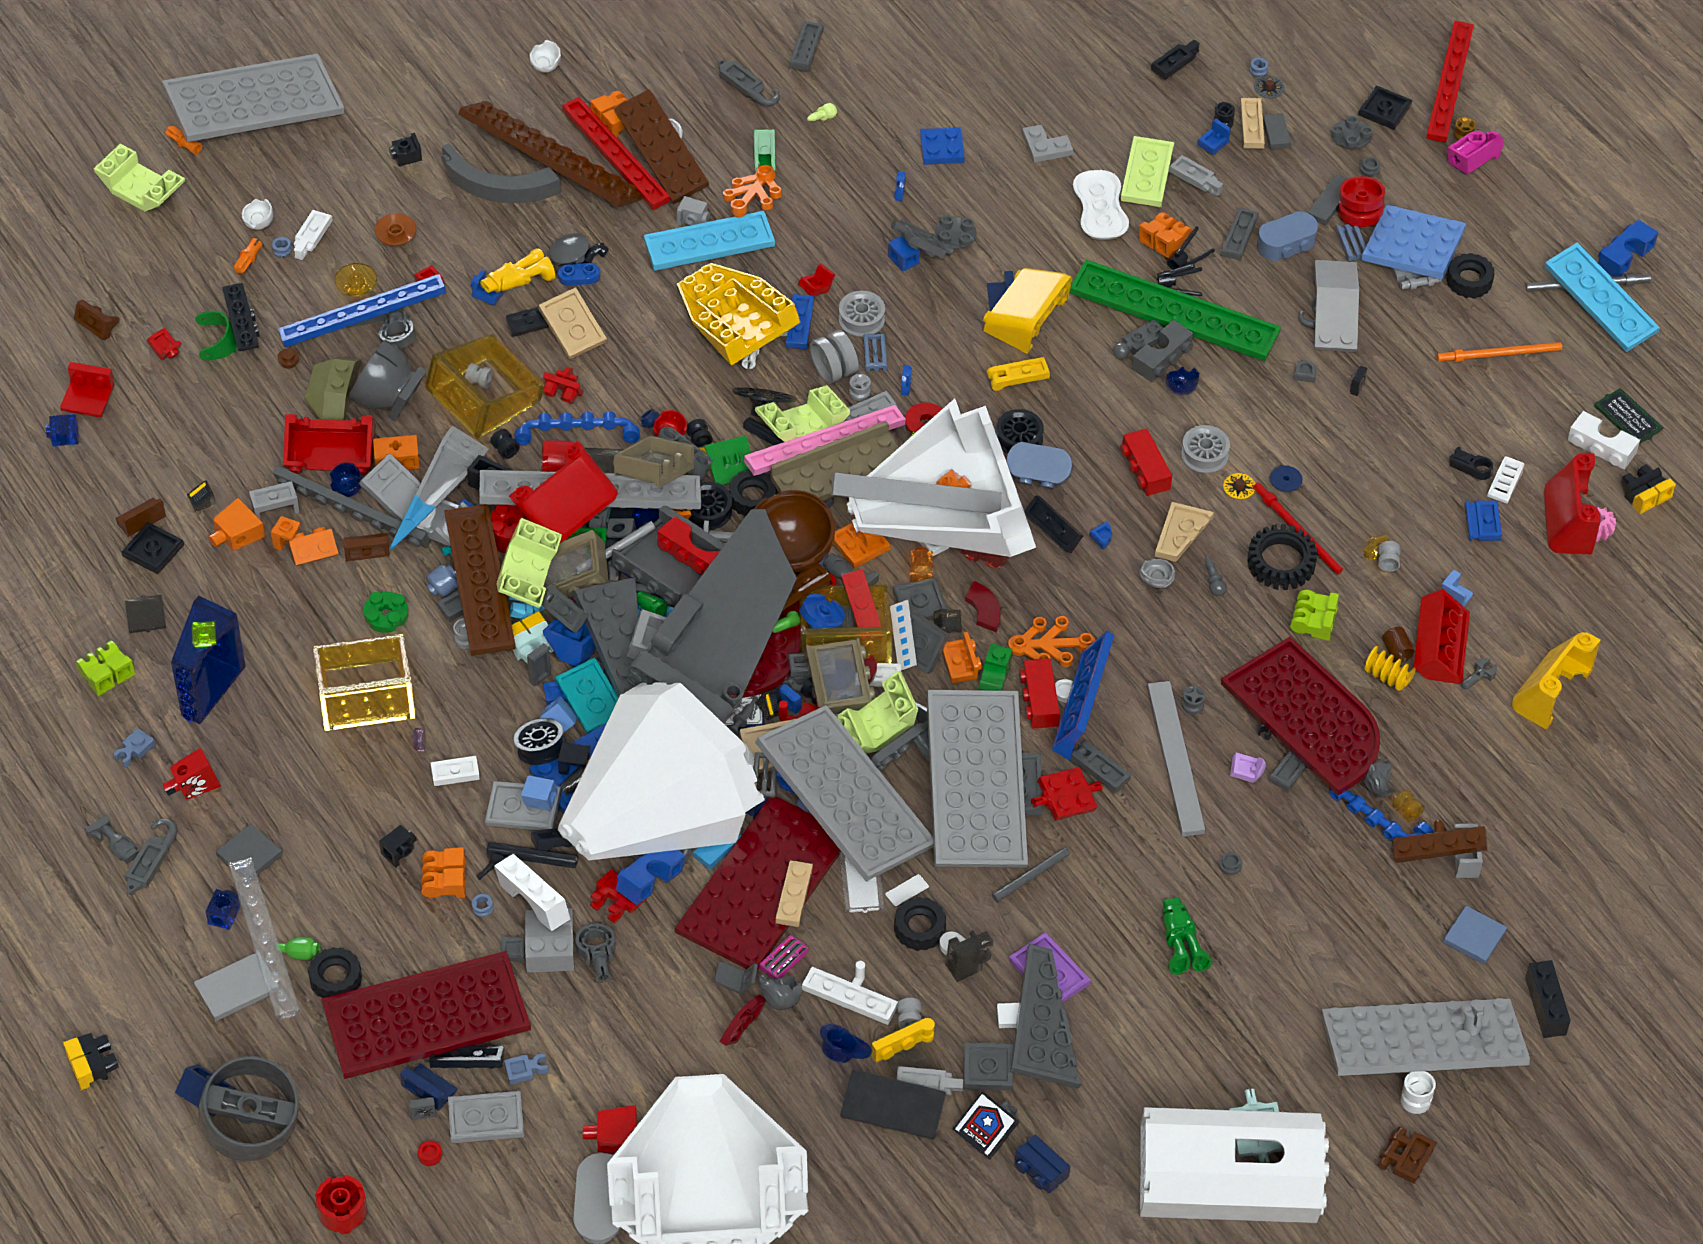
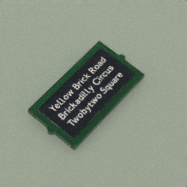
[1594,388,1663,444]

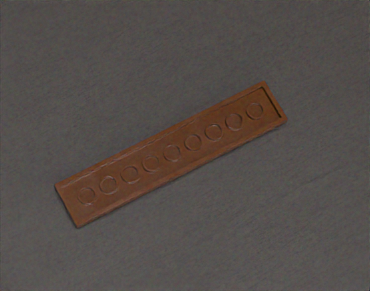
[458,101,642,207]

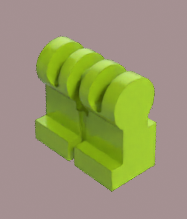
[1290,590,1339,641]
[75,641,135,696]

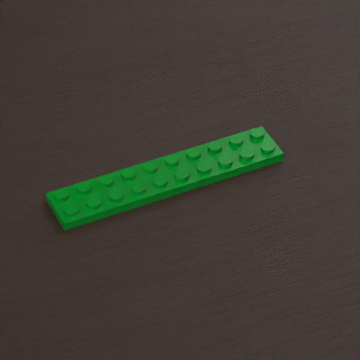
[1069,259,1281,361]

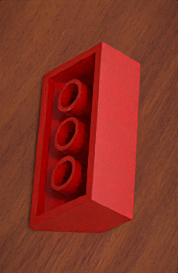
[1413,589,1470,684]

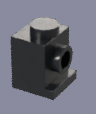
[389,132,422,167]
[379,825,417,867]

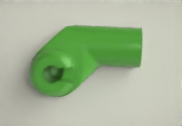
[773,611,801,633]

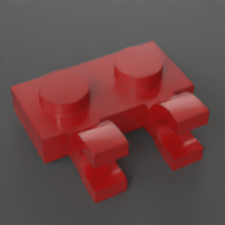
[590,869,647,924]

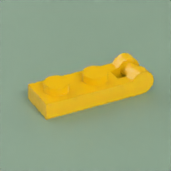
[987,357,1050,391]
[871,1018,935,1062]

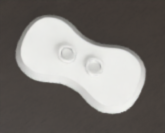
[1073,170,1129,240]

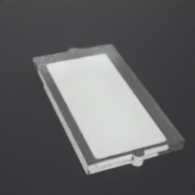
[840,852,884,913]

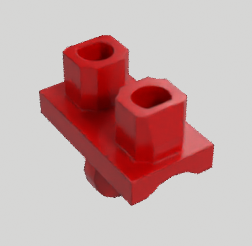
[543,366,584,404]

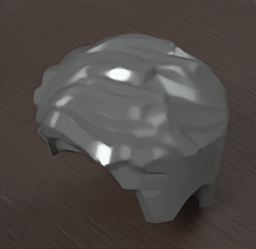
[1364,759,1396,798]

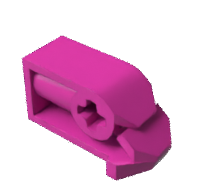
[1448,131,1503,175]

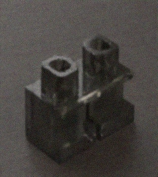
[945,930,993,982]

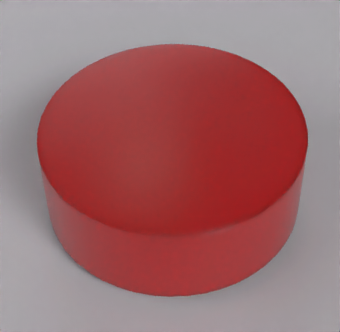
[417,1141,442,1166]

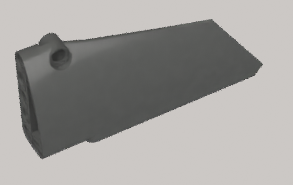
[626,509,797,724]

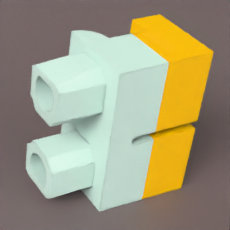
[512,611,554,664]

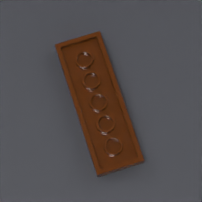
[614,89,709,205]

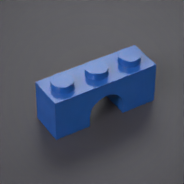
[1598,219,1658,277]
[616,850,685,905]

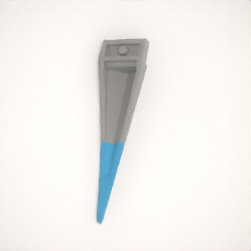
[390,425,489,550]

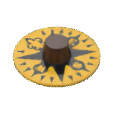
[1223,473,1255,499]

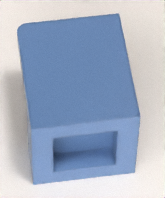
[1441,570,1473,606]
[540,696,577,733]
[521,776,558,811]

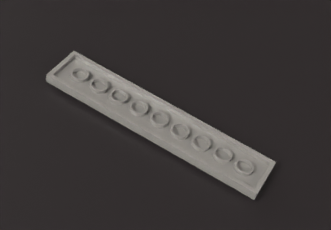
[479,470,701,510]

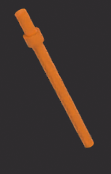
[1437,342,1562,362]

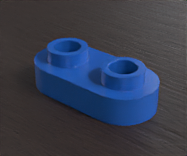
[558,263,600,286]

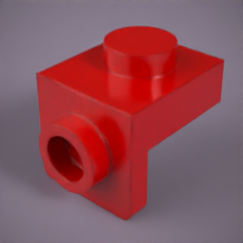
[798,264,835,296]
[146,327,182,361]

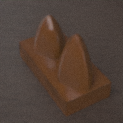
[74,300,119,340]

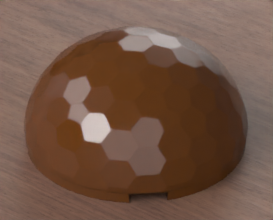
[754,490,835,573]

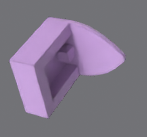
[1230,752,1266,783]

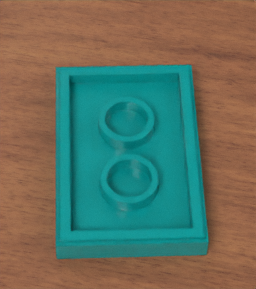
[555,658,618,734]

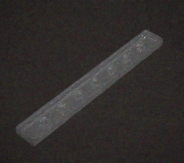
[228,858,300,1020]

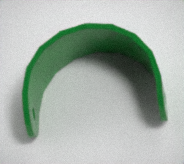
[196,310,237,361]

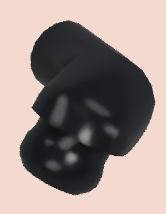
[581,243,608,263]

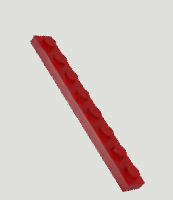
[1426,20,1474,143]
[562,97,670,210]

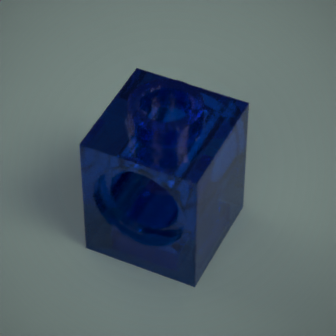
[46,414,79,446]
[205,889,240,930]

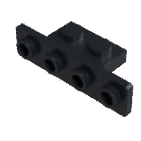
[222,283,260,352]

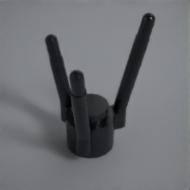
[1167,226,1215,270]
[1157,264,1202,296]

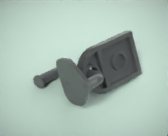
[871,702,930,772]

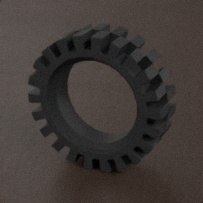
[1247,524,1317,590]

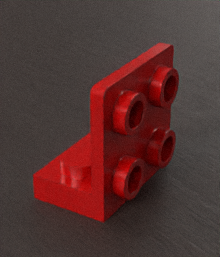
[60,362,115,418]

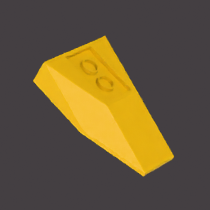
[677,263,801,366]

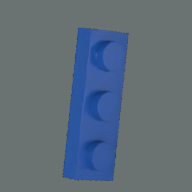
[786,294,814,349]

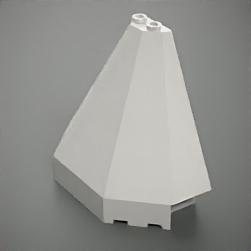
[847,399,1036,557]
[558,683,765,861]
[607,1074,808,1244]

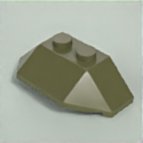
[305,356,362,420]

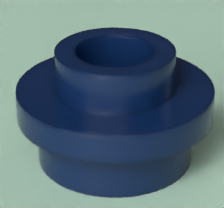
[639,409,660,428]

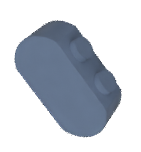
[1257,211,1318,261]
[1007,442,1073,489]

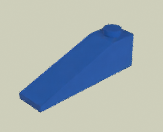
[543,619,596,666]

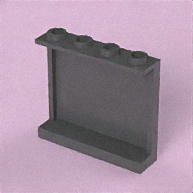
[612,506,725,606]

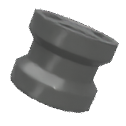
[1182,686,1206,714]

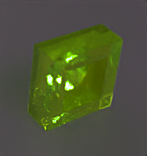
[192,621,216,647]

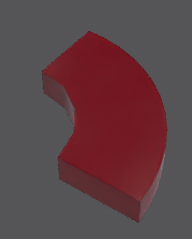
[965,581,1001,632]
[719,995,766,1046]

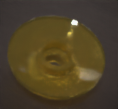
[335,263,377,296]

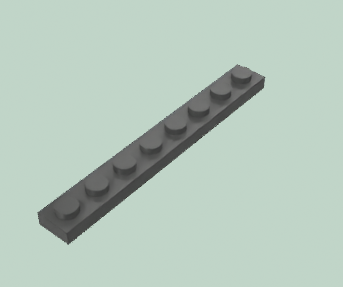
[273,466,431,549]

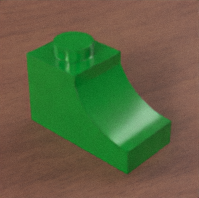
[978,643,1013,691]

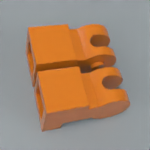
[590,91,628,137]
[1139,212,1193,258]
[421,847,466,898]

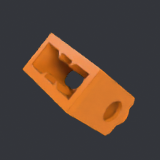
[208,498,265,550]

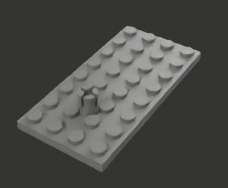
[162,54,344,142]
[926,690,1028,868]
[755,705,934,882]
[1321,998,1530,1076]

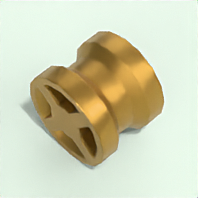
[1454,117,1476,141]

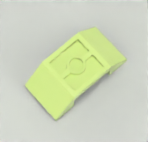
[94,144,185,211]
[755,385,851,442]
[496,518,562,608]
[836,670,918,754]

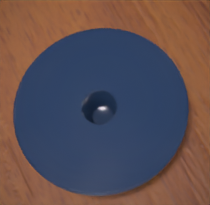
[1270,465,1302,492]

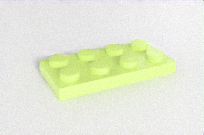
[1121,136,1174,207]

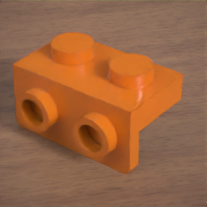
[288,527,339,566]
[942,631,981,684]

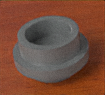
[1360,157,1381,176]
[1219,852,1243,875]

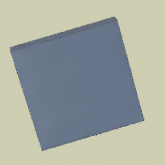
[1443,906,1507,965]

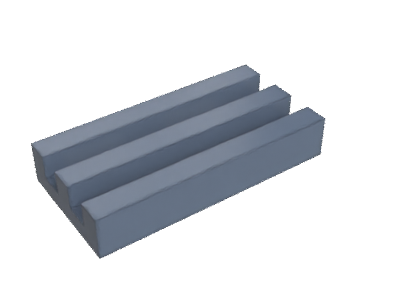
[1336,224,1366,261]
[863,334,887,372]

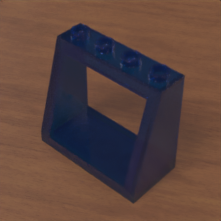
[171,595,246,724]

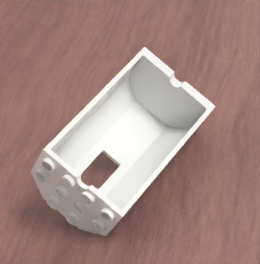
[1140,1107,1329,1223]

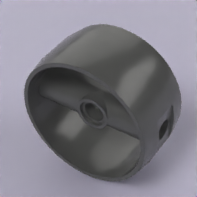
[198,1056,299,1161]

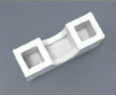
[1568,411,1640,470]

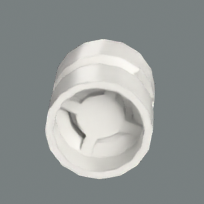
[1400,1071,1436,1114]

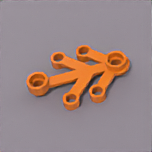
[723,165,782,217]
[1008,616,1095,667]

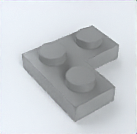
[1022,124,1073,163]

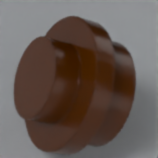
[278,348,299,369]

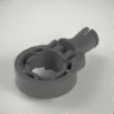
[379,307,416,349]
[575,923,616,983]

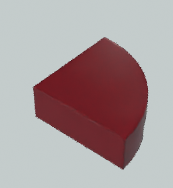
[854,655,877,684]

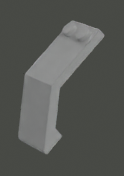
[1314,260,1359,352]
[359,453,468,546]

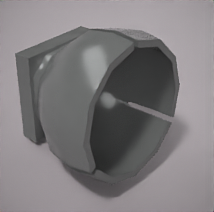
[349,340,426,421]

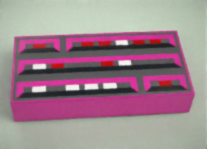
[759,935,808,979]

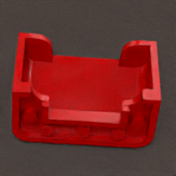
[283,414,376,475]
[509,441,618,544]
[1544,453,1600,555]

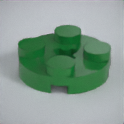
[363,592,409,633]

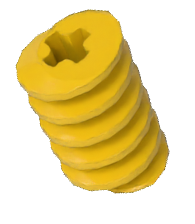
[1365,646,1416,691]

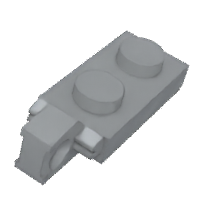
[1169,155,1223,197]
[897,1066,964,1095]

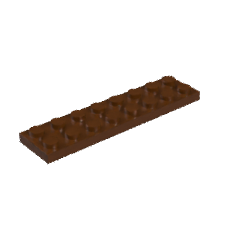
[444,504,516,656]

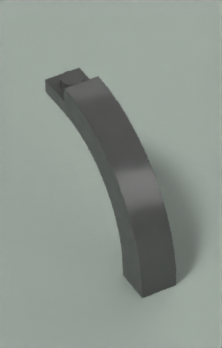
[441,143,561,203]

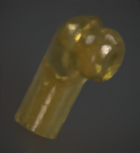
[1363,534,1390,560]

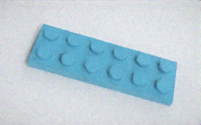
[643,211,775,271]
[1544,242,1660,352]

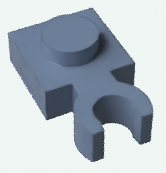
[114,728,155,767]
[504,1054,549,1085]

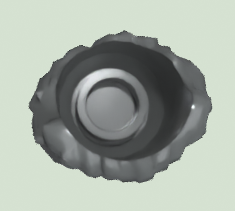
[759,974,802,1010]

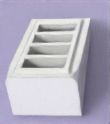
[1487,456,1524,504]

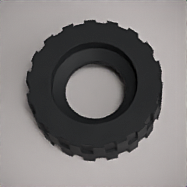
[1447,253,1495,299]
[729,470,777,517]
[894,897,946,951]
[308,947,362,998]

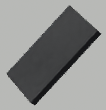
[840,1069,946,1140]

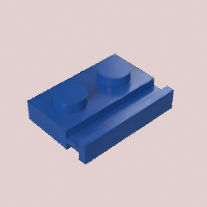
[1465,501,1502,541]

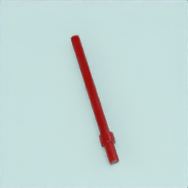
[1253,482,1343,575]

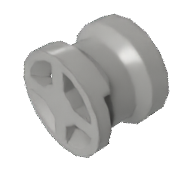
[849,374,871,401]

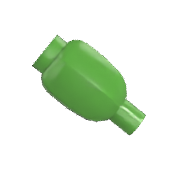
[276,937,321,960]

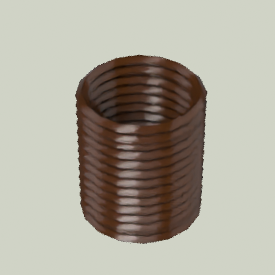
[1382,627,1415,663]

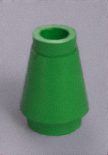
[636,591,667,616]

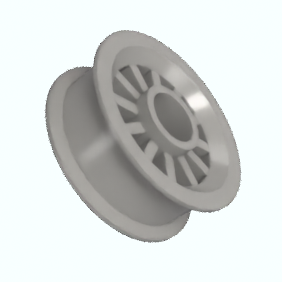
[839,291,885,337]
[1181,425,1230,473]

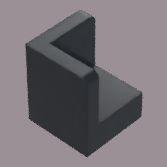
[558,742,590,775]

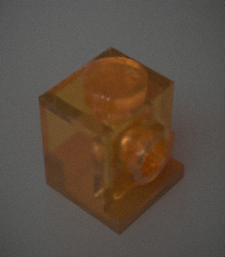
[910,547,933,582]

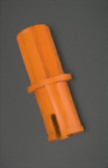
[165,126,203,155]
[233,238,263,274]

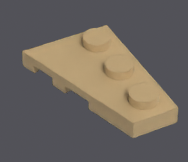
[1155,502,1214,562]

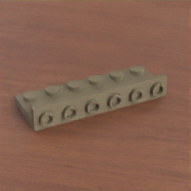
[771,421,899,501]

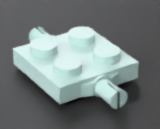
[1229,1089,1284,1163]

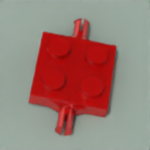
[1031,767,1103,821]

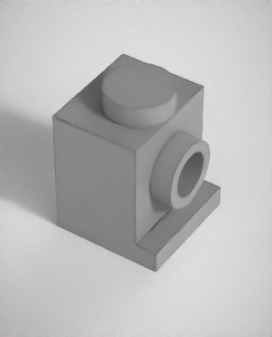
[677,196,710,225]

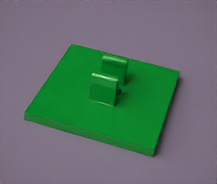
[704,435,751,485]

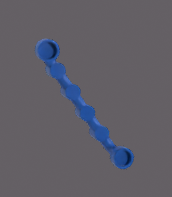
[514,411,640,445]
[1329,790,1434,841]

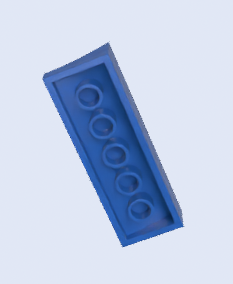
[1052,631,1114,761]

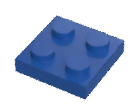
[920,127,964,165]

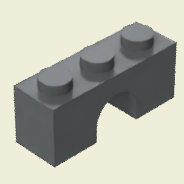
[1132,320,1193,383]

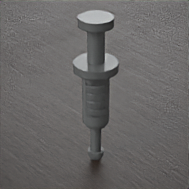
[728,696,758,735]

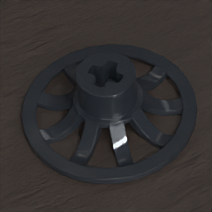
[732,387,796,417]

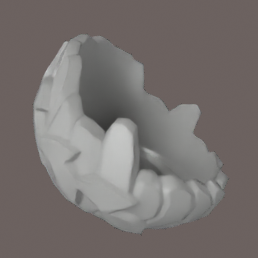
[1139,558,1175,589]

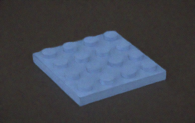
[1362,205,1466,280]

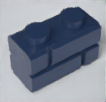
[1014,1135,1070,1193]

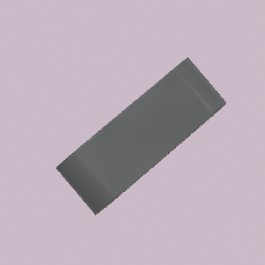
[658,427,712,481]

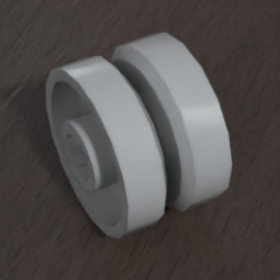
[810,330,859,384]

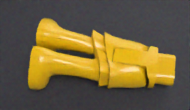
[480,248,555,293]

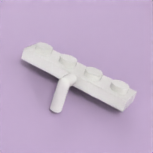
[802,961,898,1025]

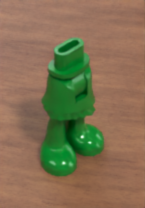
[1162,898,1212,975]

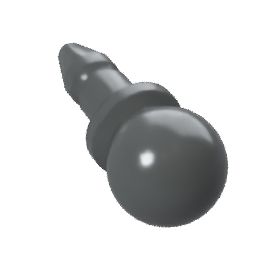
[1205,556,1227,596]

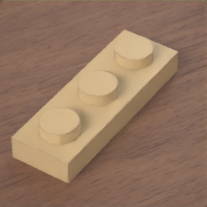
[1240,98,1265,149]
[776,860,813,927]

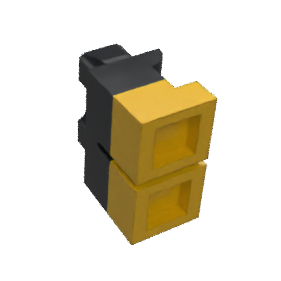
[1621,464,1676,514]
[63,1033,119,1090]

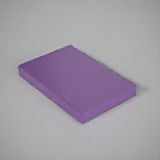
[1009,932,1091,1003]

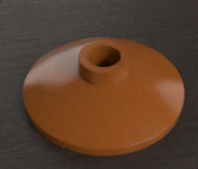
[375,213,417,246]

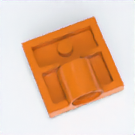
[833,522,891,569]

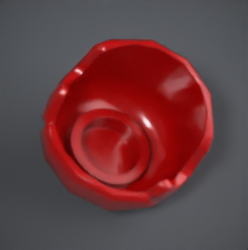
[653,410,687,437]

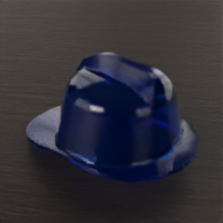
[820,1024,872,1063]

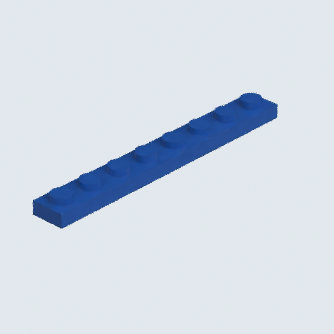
[278,274,446,347]

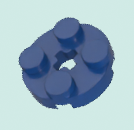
[799,594,845,633]

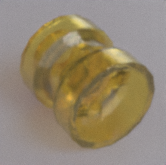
[1392,790,1425,822]

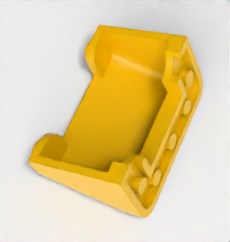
[983,268,1072,354]
[1512,632,1601,730]

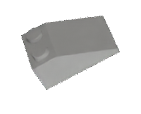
[525,908,574,973]

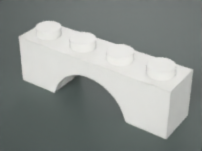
[494,854,570,931]

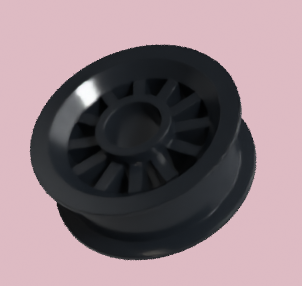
[996,409,1044,454]
[686,482,732,530]
[514,718,567,765]

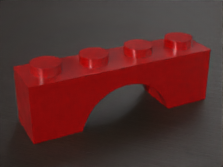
[657,516,721,575]

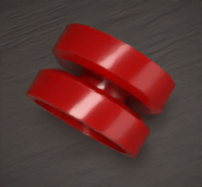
[1338,176,1385,227]

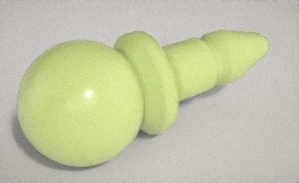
[807,103,837,121]

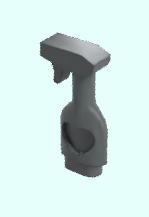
[823,553,879,589]
[85,816,139,863]

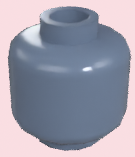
[426,565,458,597]

